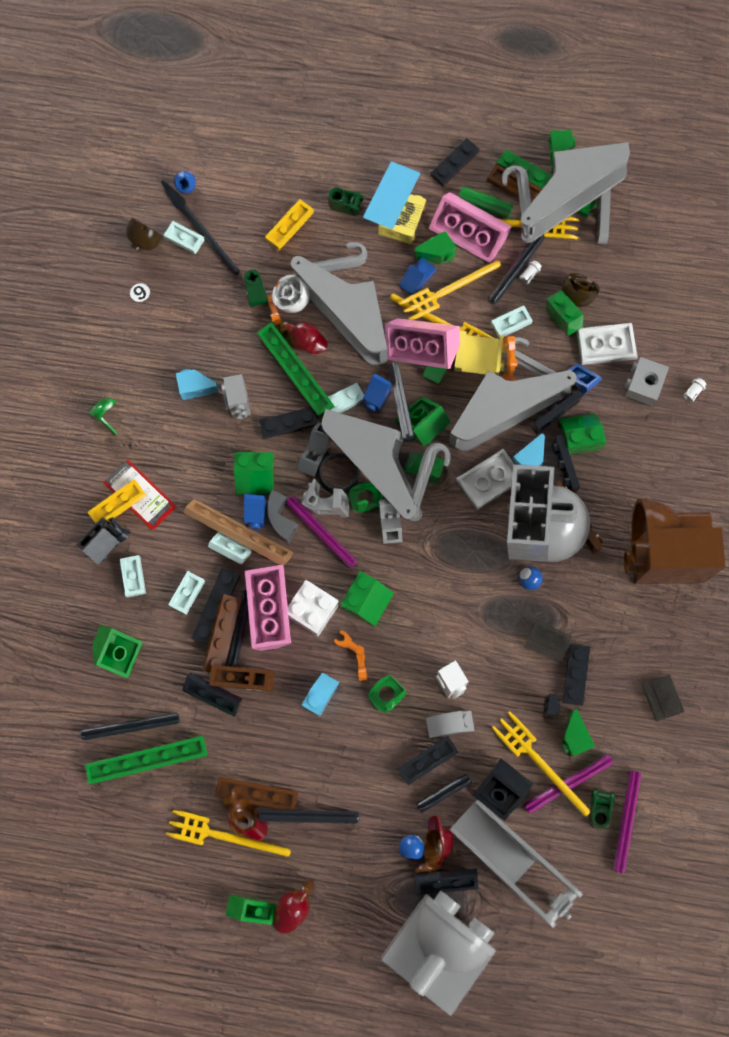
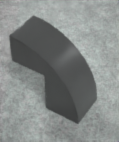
[297,422,332,477]
[268,490,298,544]

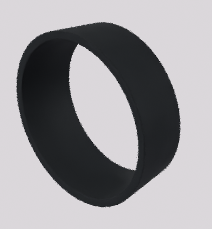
[318,453,360,494]

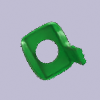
[90,398,118,435]
[349,482,383,513]
[368,675,406,713]

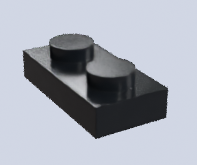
[543,694,561,718]

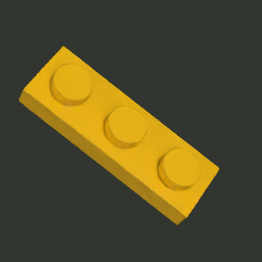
[265,199,314,250]
[88,479,147,524]

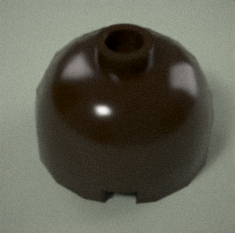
[126,218,163,252]
[561,273,600,308]

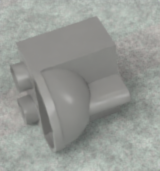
[507,464,590,562]
[381,890,497,1016]

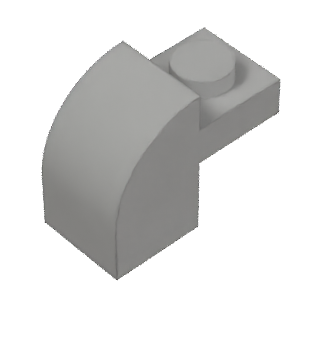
[379,499,402,544]
[426,711,475,738]

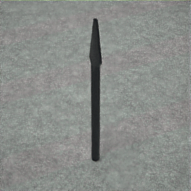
[161,180,240,275]

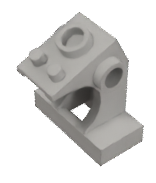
[302,479,350,517]

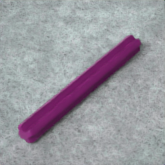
[286,496,357,568]
[524,755,613,813]
[613,771,641,873]

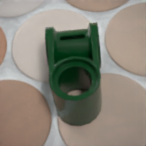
[329,187,364,216]
[244,270,268,308]
[589,788,615,829]

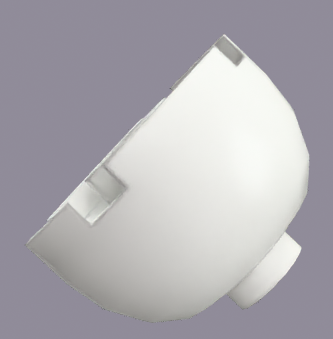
[272,275,310,313]

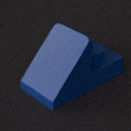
[399,258,436,295]
[568,363,602,395]

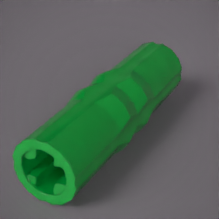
[459,186,514,219]

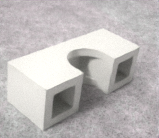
[436,661,469,699]

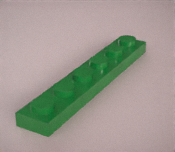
[496,149,597,219]
[257,322,335,418]
[85,736,208,785]

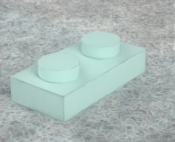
[164,221,204,254]
[491,306,533,338]
[328,383,364,413]
[208,532,252,565]
[120,555,146,598]
[168,571,205,615]

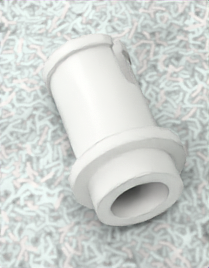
[519,260,541,284]
[683,378,706,402]

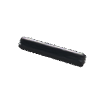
[416,774,471,813]

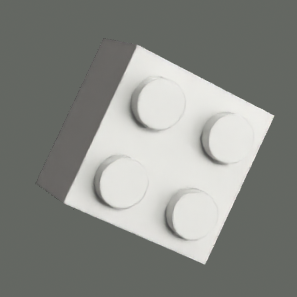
[287,580,339,637]

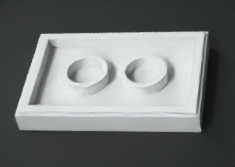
[576,323,637,365]
[456,449,515,511]

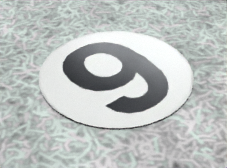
[130,283,150,302]

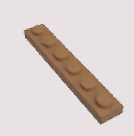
[184,499,293,566]

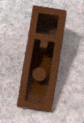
[209,665,275,692]

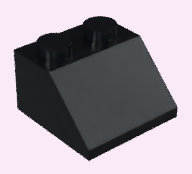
[473,758,533,821]

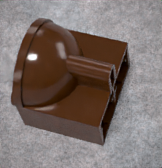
[624,498,725,584]

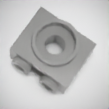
[624,357,669,406]
[221,374,251,419]

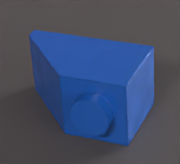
[363,373,391,413]
[244,494,267,530]

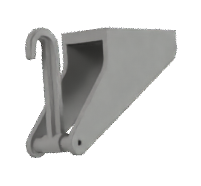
[502,142,630,243]
[291,242,387,365]
[448,337,577,452]
[322,409,451,522]
[449,800,583,928]

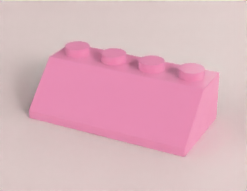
[428,193,512,263]
[385,318,460,369]
[245,565,291,651]

